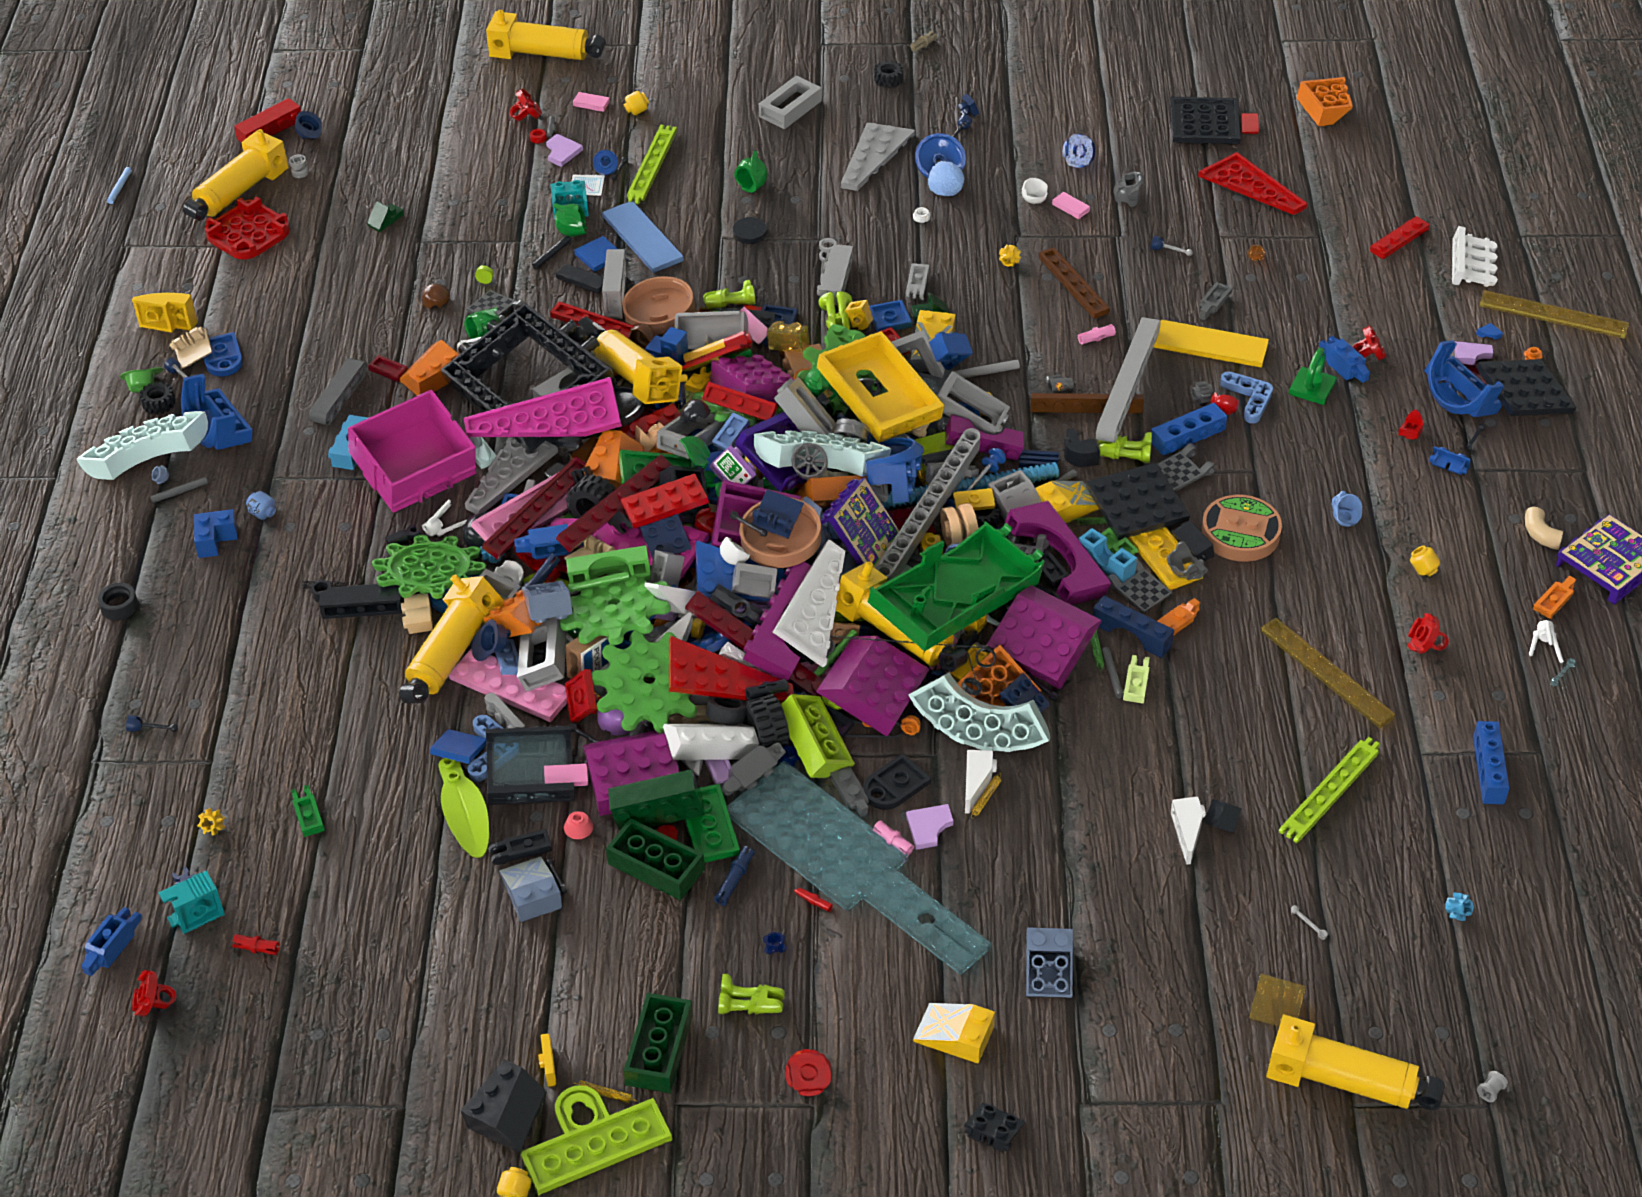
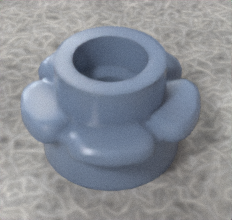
[151,466,169,484]

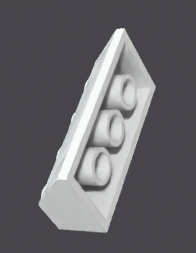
[663,724,759,760]

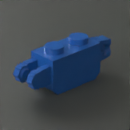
[1319,336,1370,383]
[514,524,584,559]
[81,907,142,976]

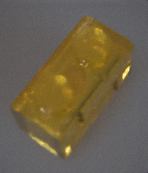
[767,321,810,352]

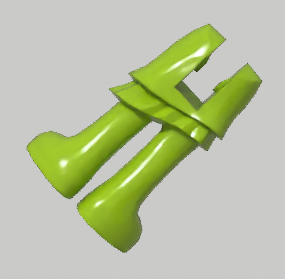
[703,280,755,309]
[818,291,852,330]
[1098,432,1152,464]
[718,974,785,1015]

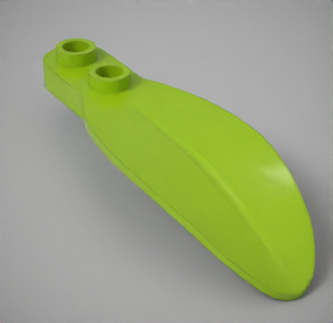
[438,758,490,858]

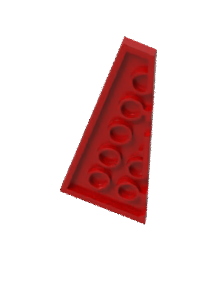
[1198,152,1307,215]
[669,636,793,704]

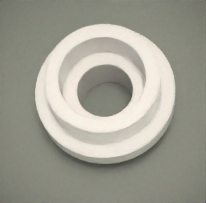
[913,207,930,223]

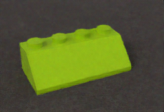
[781,694,855,778]

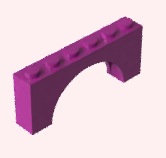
[1005,501,1111,605]
[743,562,840,682]

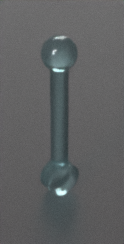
[1550,658,1576,686]

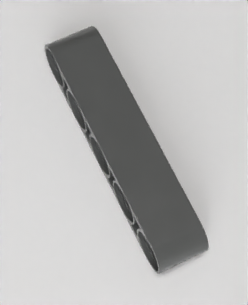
[309,358,368,426]

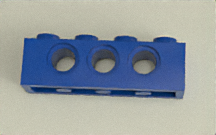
[1151,403,1227,456]
[1473,721,1509,804]

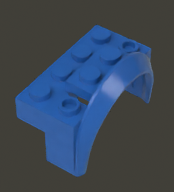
[1424,340,1504,417]
[181,374,252,450]
[866,437,924,503]

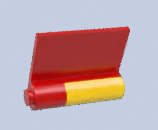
[682,331,753,371]

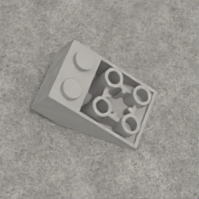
[988,470,1042,521]

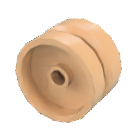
[940,503,978,548]

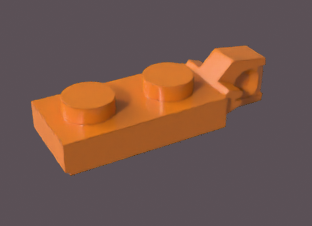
[1533,576,1576,619]
[1157,598,1201,635]

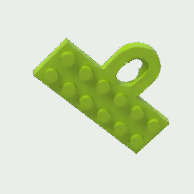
[521,1085,672,1195]

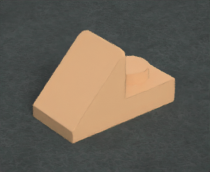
[635,422,664,452]

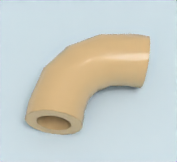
[1525,507,1563,550]

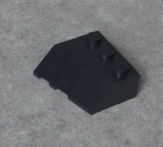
[460,1059,547,1154]

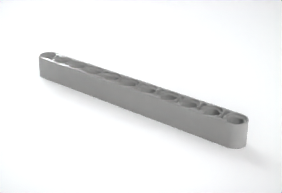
[1096,317,1161,443]
[876,428,980,582]

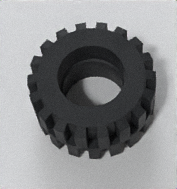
[566,475,615,519]
[746,694,789,748]

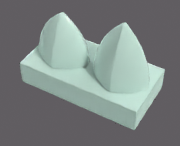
[470,437,497,469]

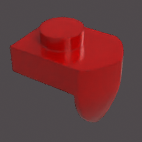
[1398,409,1423,440]

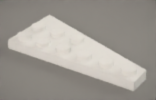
[773,540,845,667]

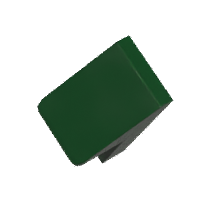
[367,201,404,232]
[911,293,949,323]

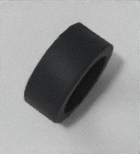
[97,583,139,620]
[706,696,747,725]

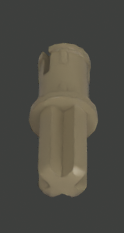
[910,31,937,52]

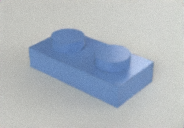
[712,413,750,451]

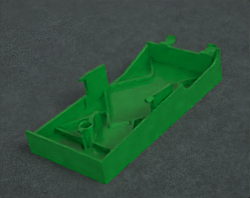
[868,522,1045,651]

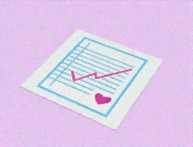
[572,175,605,196]

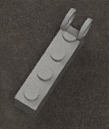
[817,238,853,305]

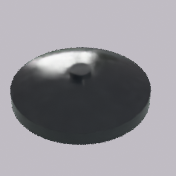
[599,386,646,433]

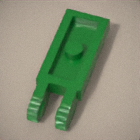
[291,785,325,837]

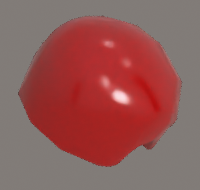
[1210,393,1239,415]

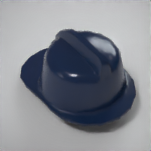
[295,111,322,139]
[471,619,511,661]

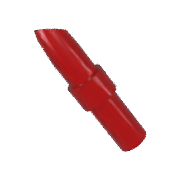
[794,888,833,912]

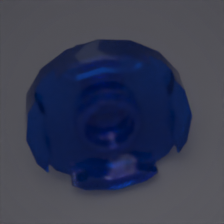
[1062,134,1096,168]

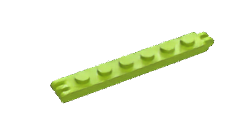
[627,125,677,205]
[1279,737,1380,844]

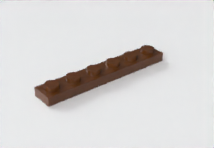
[1039,247,1110,319]
[1030,393,1144,413]

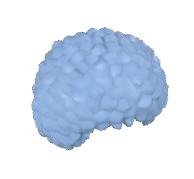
[928,161,964,196]

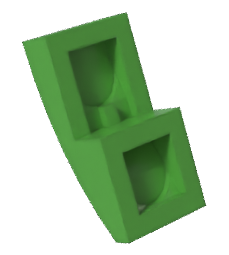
[1101,527,1139,555]

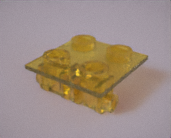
[1249,974,1306,1026]

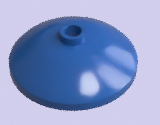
[915,133,966,178]

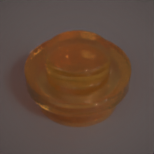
[1247,245,1265,261]

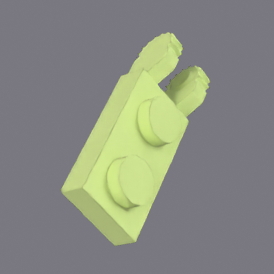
[1123,655,1150,703]

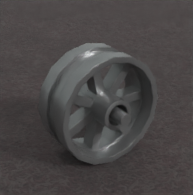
[834,419,870,443]
[792,443,828,480]

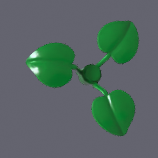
[679,436,745,497]

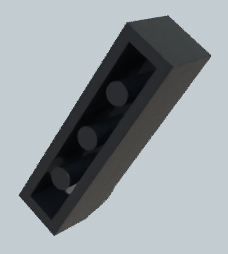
[311,580,403,619]

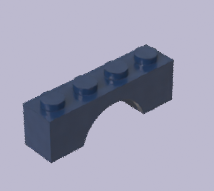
[1093,596,1174,658]

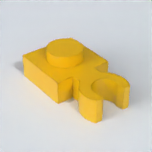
[685,367,711,393]

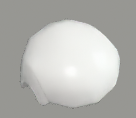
[1022,178,1048,204]
[720,537,750,565]
[494,560,524,586]

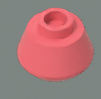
[564,811,593,840]

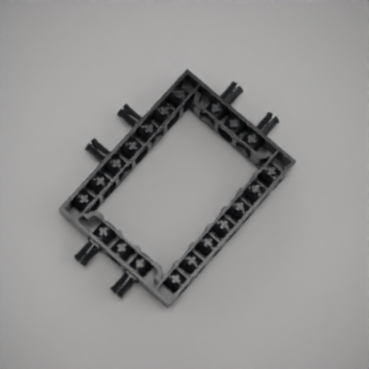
[440,303,617,453]

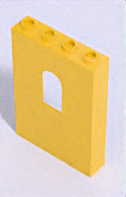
[817,331,945,443]

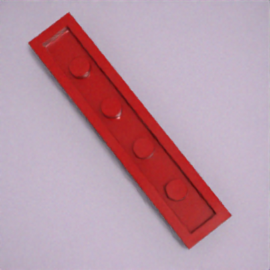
[550,301,634,340]

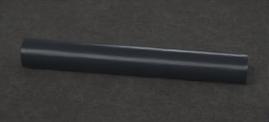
[532,236,571,269]

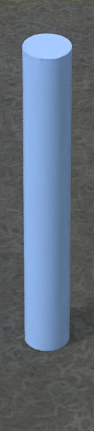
[107,167,132,204]

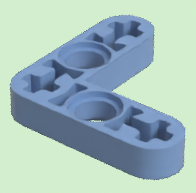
[1220,372,1273,423]
[468,715,520,782]

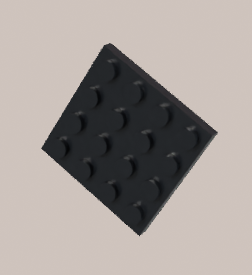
[1170,96,1241,144]
[1476,359,1577,416]
[1086,463,1190,540]

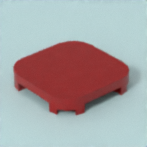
[205,196,290,260]

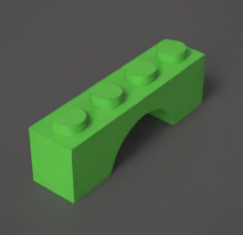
[566,545,651,584]

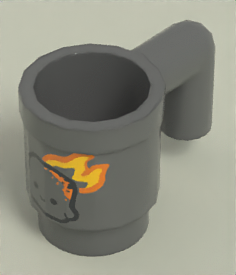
[1045,374,1074,393]

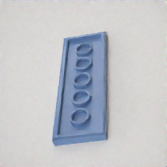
[602,201,684,273]

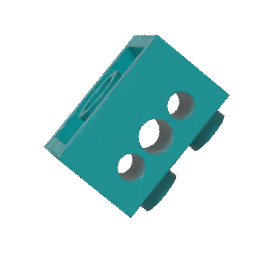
[551,180,589,219]
[158,871,225,934]

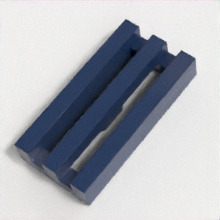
[1019,450,1059,468]

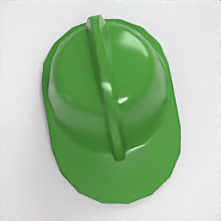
[120,367,164,393]

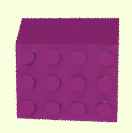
[710,355,795,404]
[711,480,801,548]
[987,585,1102,689]
[816,636,929,737]
[583,731,679,816]

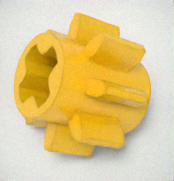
[999,245,1021,267]
[197,808,226,835]

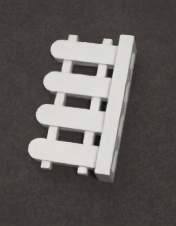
[1452,226,1498,287]

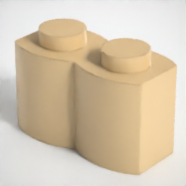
[401,593,433,634]

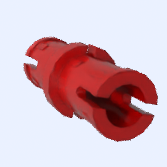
[232,933,280,956]

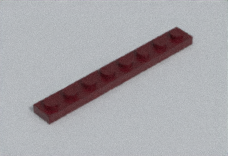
[556,454,673,553]
[482,456,586,560]
[685,591,823,699]

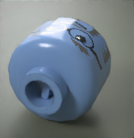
[246,491,276,520]

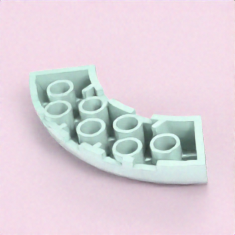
[77,411,208,480]
[754,431,891,477]
[909,672,1050,752]

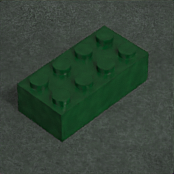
[608,769,705,830]
[606,818,705,901]
[623,993,693,1094]

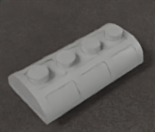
[675,311,748,350]

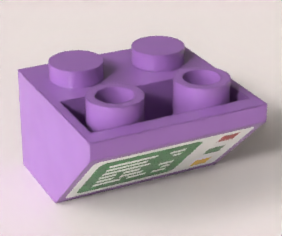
[710,445,757,485]

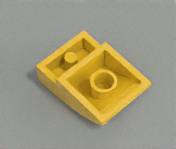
[132,293,198,333]

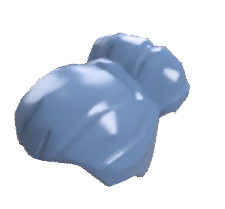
[1331,491,1362,527]

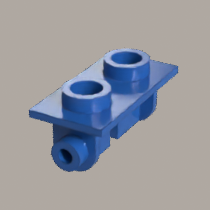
[1429,446,1471,475]

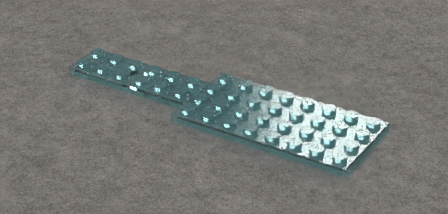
[727,760,991,975]

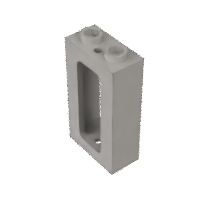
[759,76,822,129]
[602,249,627,319]
[891,330,949,394]
[937,371,1010,435]
[774,377,836,435]
[657,413,725,459]
[517,617,567,692]

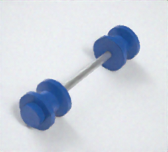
[946,448,1006,510]

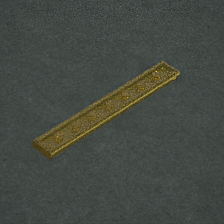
[1479,290,1629,339]
[1261,618,1395,729]

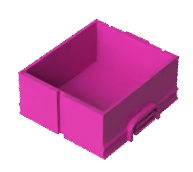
[348,389,476,513]

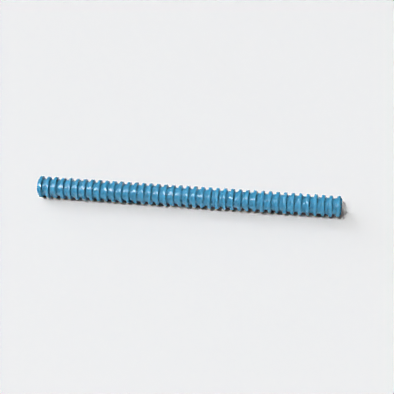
[822,462,1059,509]

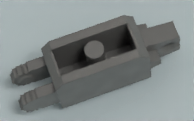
[721,742,786,797]

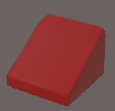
[1240,113,1259,134]

